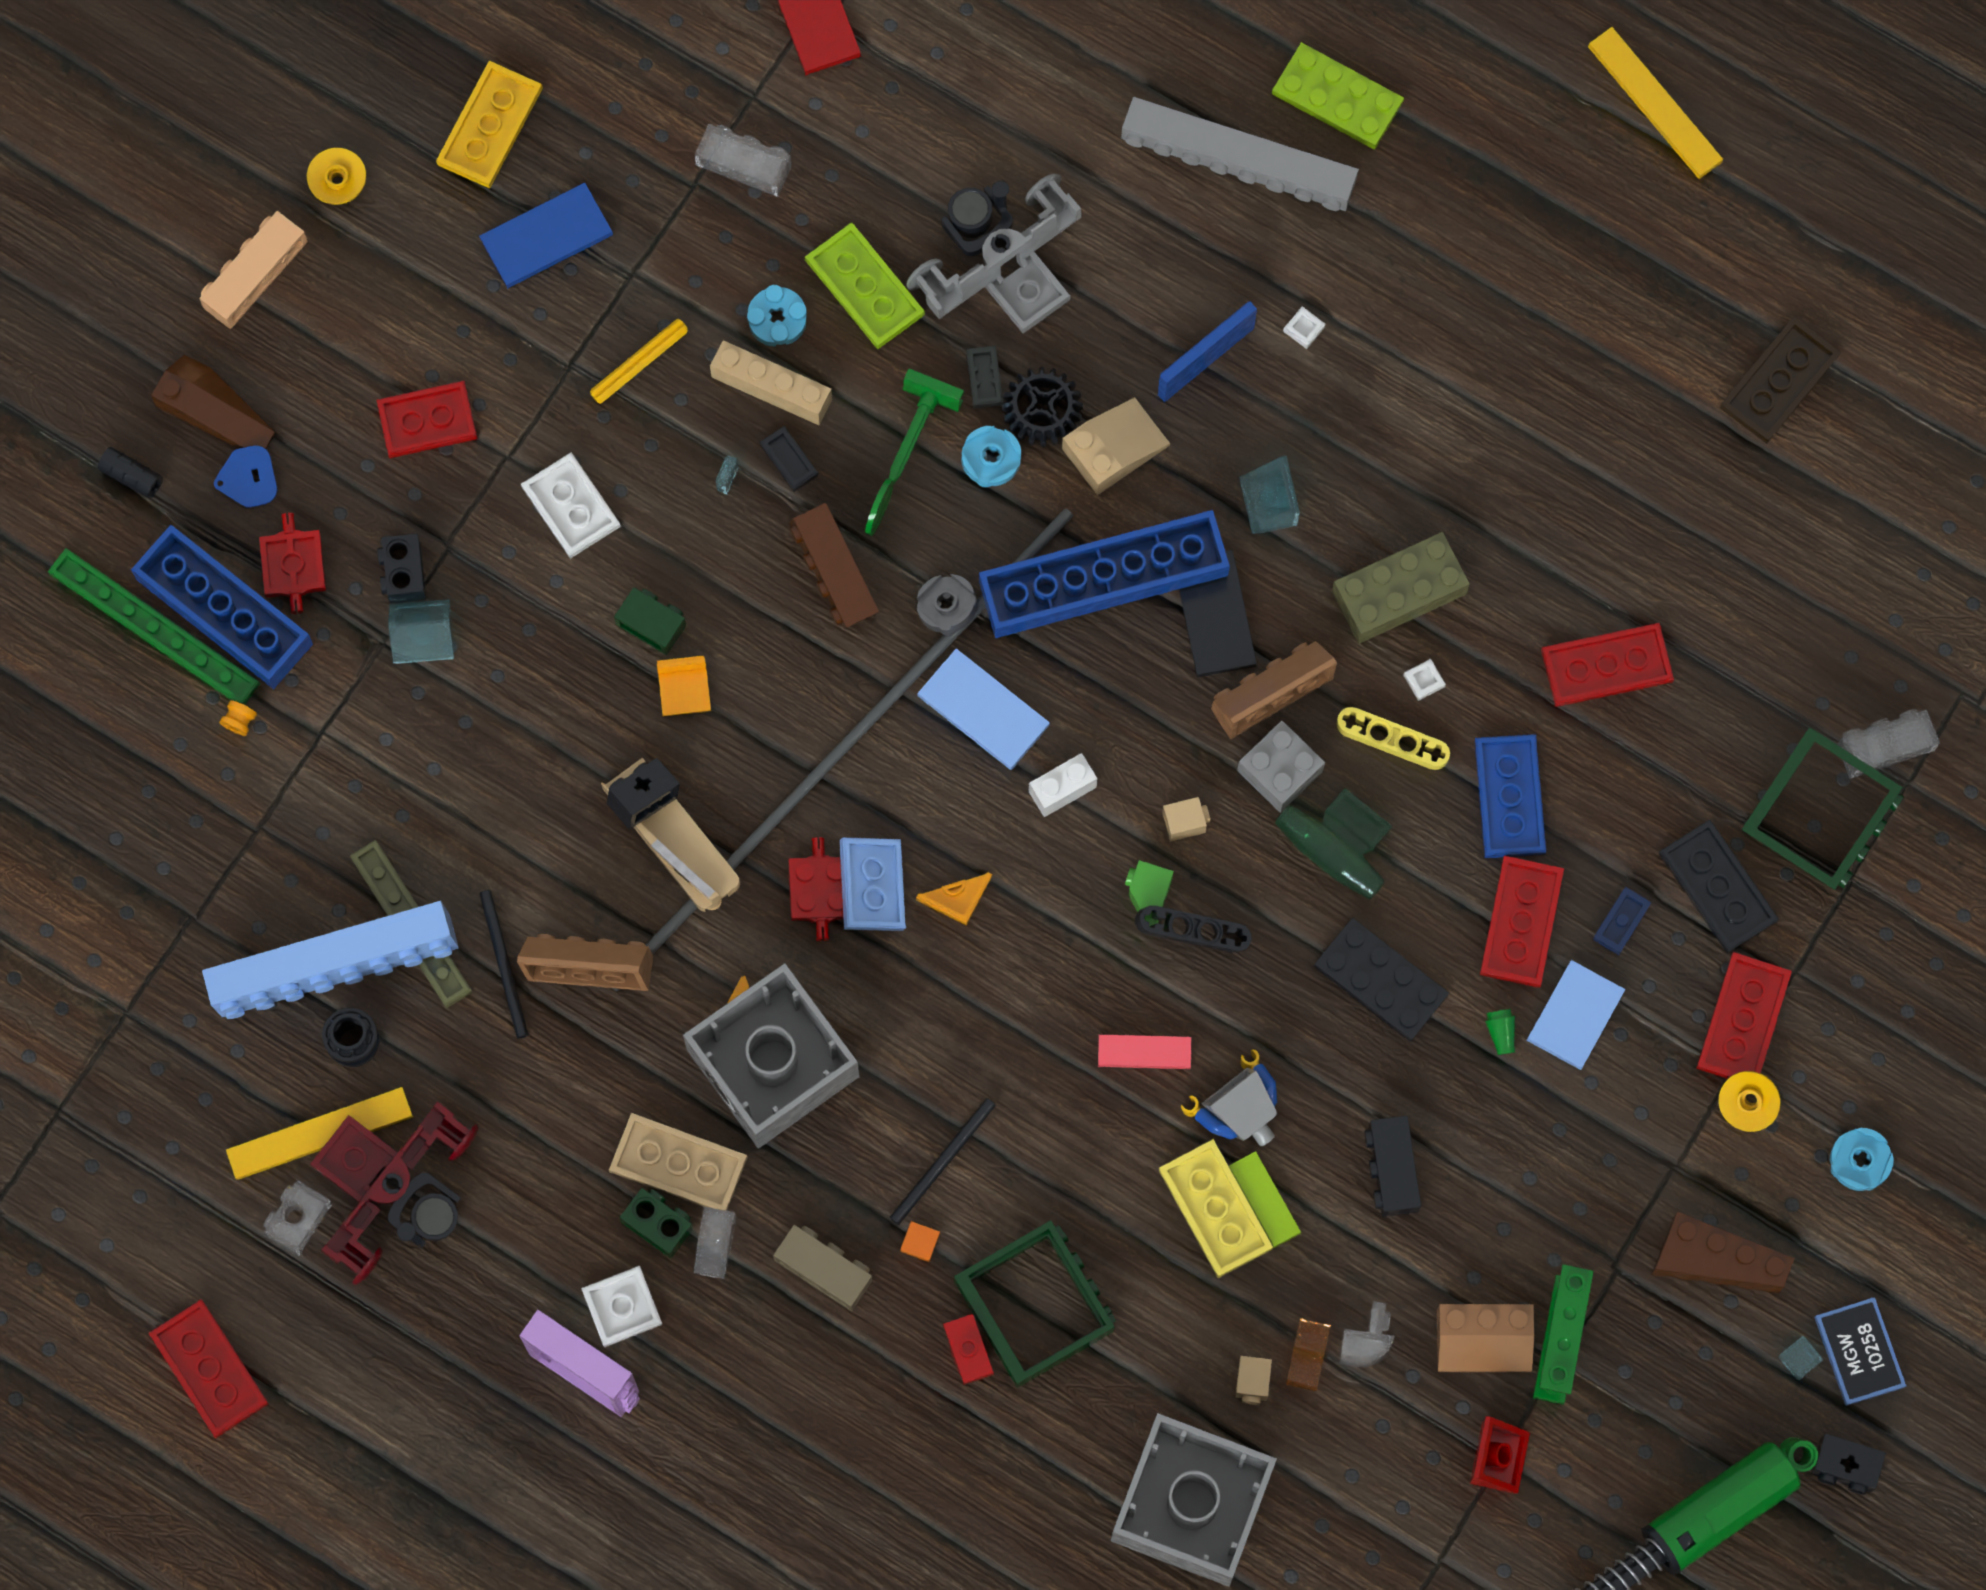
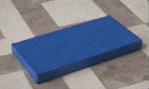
[480,183,613,289]
[1158,301,1257,402]
[1474,734,1546,858]

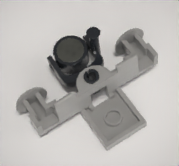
[906,174,1081,334]

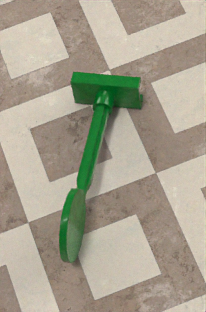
[865,368,964,536]

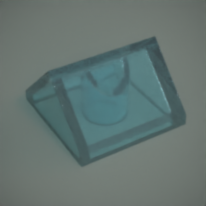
[1239,456,1300,534]
[388,599,454,664]

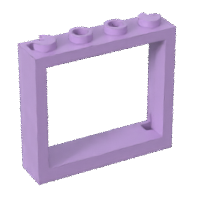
[519,1310,640,1418]

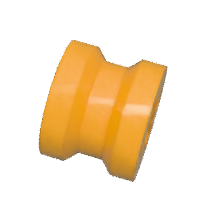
[219,700,257,736]

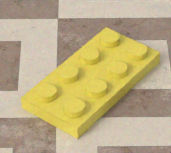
[1159,1139,1273,1278]

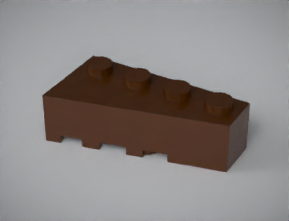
[789,503,879,629]
[1651,1212,1795,1293]

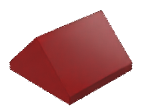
[1470,1416,1530,1494]

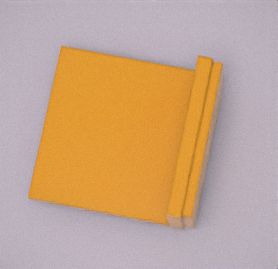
[657,656,711,717]

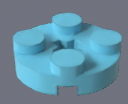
[747,285,807,346]
[961,426,1021,487]
[1830,1128,1894,1191]

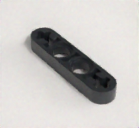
[1135,906,1252,953]

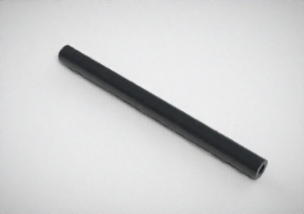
[479,890,529,1039]
[889,1098,996,1225]

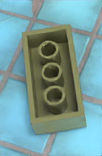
[1332,532,1470,644]

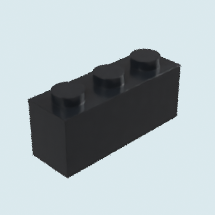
[1364,1116,1421,1217]

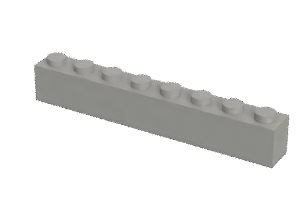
[1121,97,1359,211]

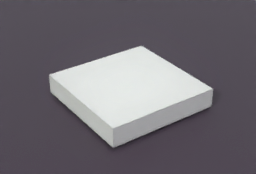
[581,1266,662,1347]

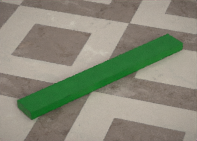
[48,548,260,705]

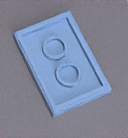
[839,838,906,931]
[1527,960,1625,1070]

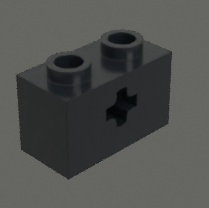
[607,758,680,830]
[1811,1433,1886,1495]

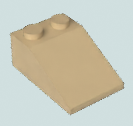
[1062,397,1170,496]

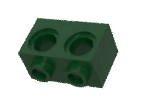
[619,1188,693,1259]

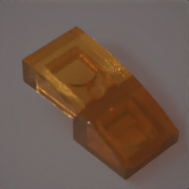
[1286,1319,1330,1391]

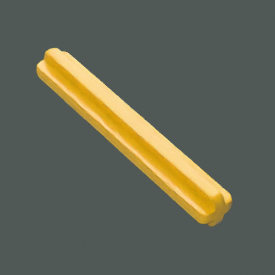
[590,319,688,404]

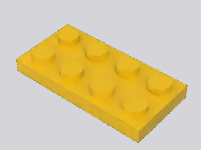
[436,61,543,189]

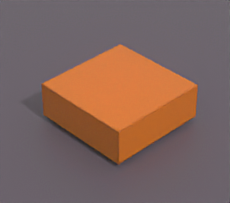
[900,1221,940,1262]

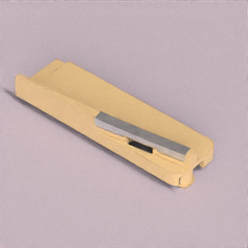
[601,758,740,912]

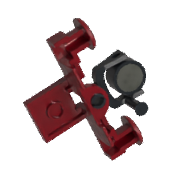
[310,1101,479,1285]

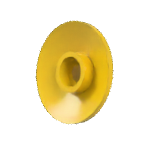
[307,148,366,205]
[1719,1071,1781,1132]

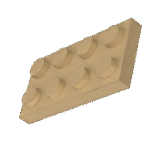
[609,1113,748,1215]

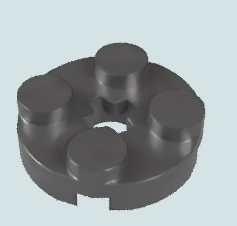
[917,574,979,636]

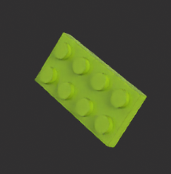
[1272,42,1404,150]
[805,223,925,350]

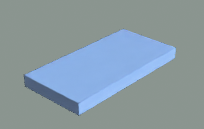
[917,648,1050,770]

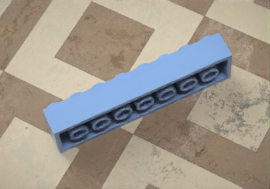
[202,901,459,1019]

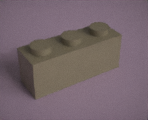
[773,1225,873,1312]

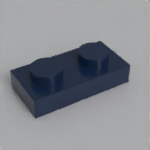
[1593,887,1652,956]

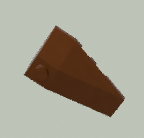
[151,355,275,449]

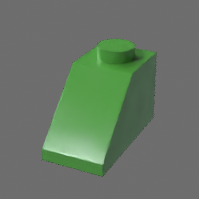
[1125,860,1174,927]

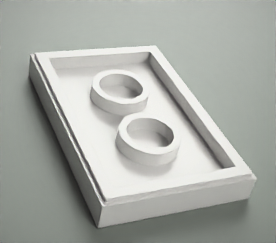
[521,452,621,559]

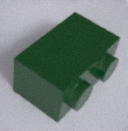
[614,587,686,656]

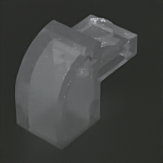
[1339,1302,1394,1367]

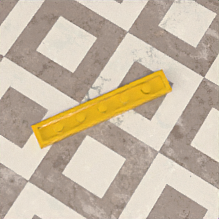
[1588,27,1723,179]
[226,1087,413,1180]

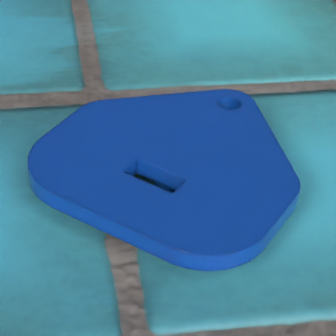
[214,445,277,508]

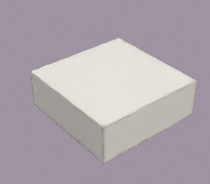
[1283,306,1325,349]
[1404,659,1446,701]

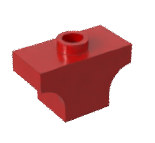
[943,1314,994,1385]

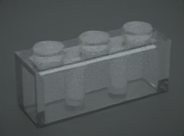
[695,124,792,197]
[1837,709,1940,779]

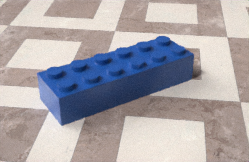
[131,525,313,690]

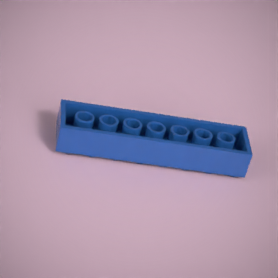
[979,510,1230,638]

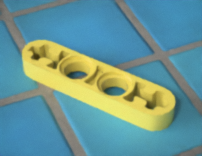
[1337,707,1450,770]

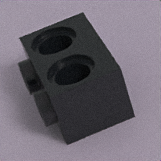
[377,533,426,604]

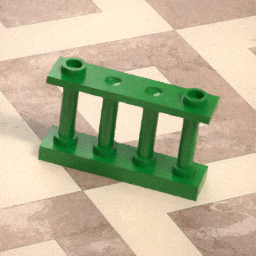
[1533,1265,1594,1404]

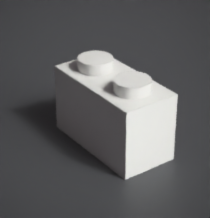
[1029,753,1097,817]

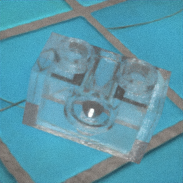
[263,1180,332,1257]

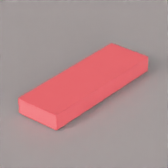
[1098,1035,1191,1069]

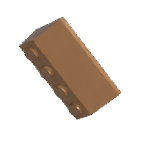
[1211,641,1337,740]
[517,934,653,991]

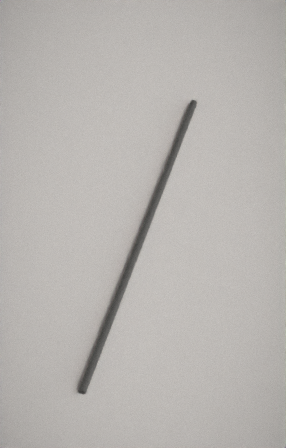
[612,508,1073,992]

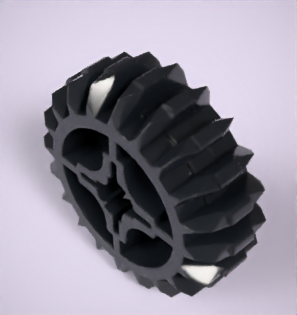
[1002,366,1083,447]

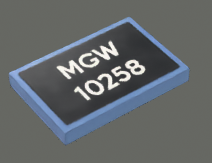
[1814,1297,1906,1406]

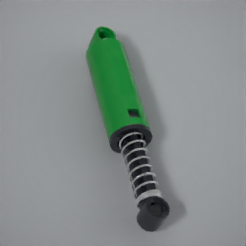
[1575,1437,1818,1590]

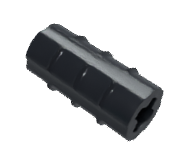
[97,447,163,499]

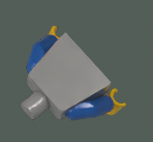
[1181,1049,1277,1146]

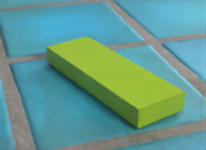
[1229,1151,1301,1248]

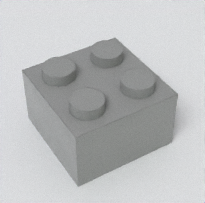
[1237,721,1325,813]

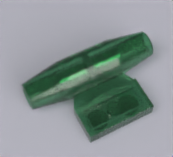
[1275,788,1392,900]

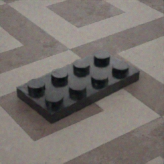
[1314,918,1449,1042]

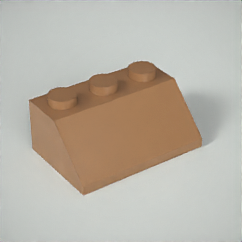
[1437,1304,1534,1372]

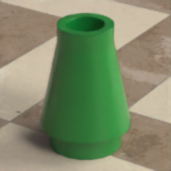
[1485,1009,1515,1055]

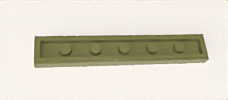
[350,840,473,1009]

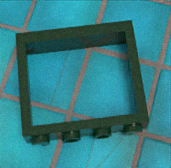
[1742,727,1905,890]
[954,1220,1116,1388]

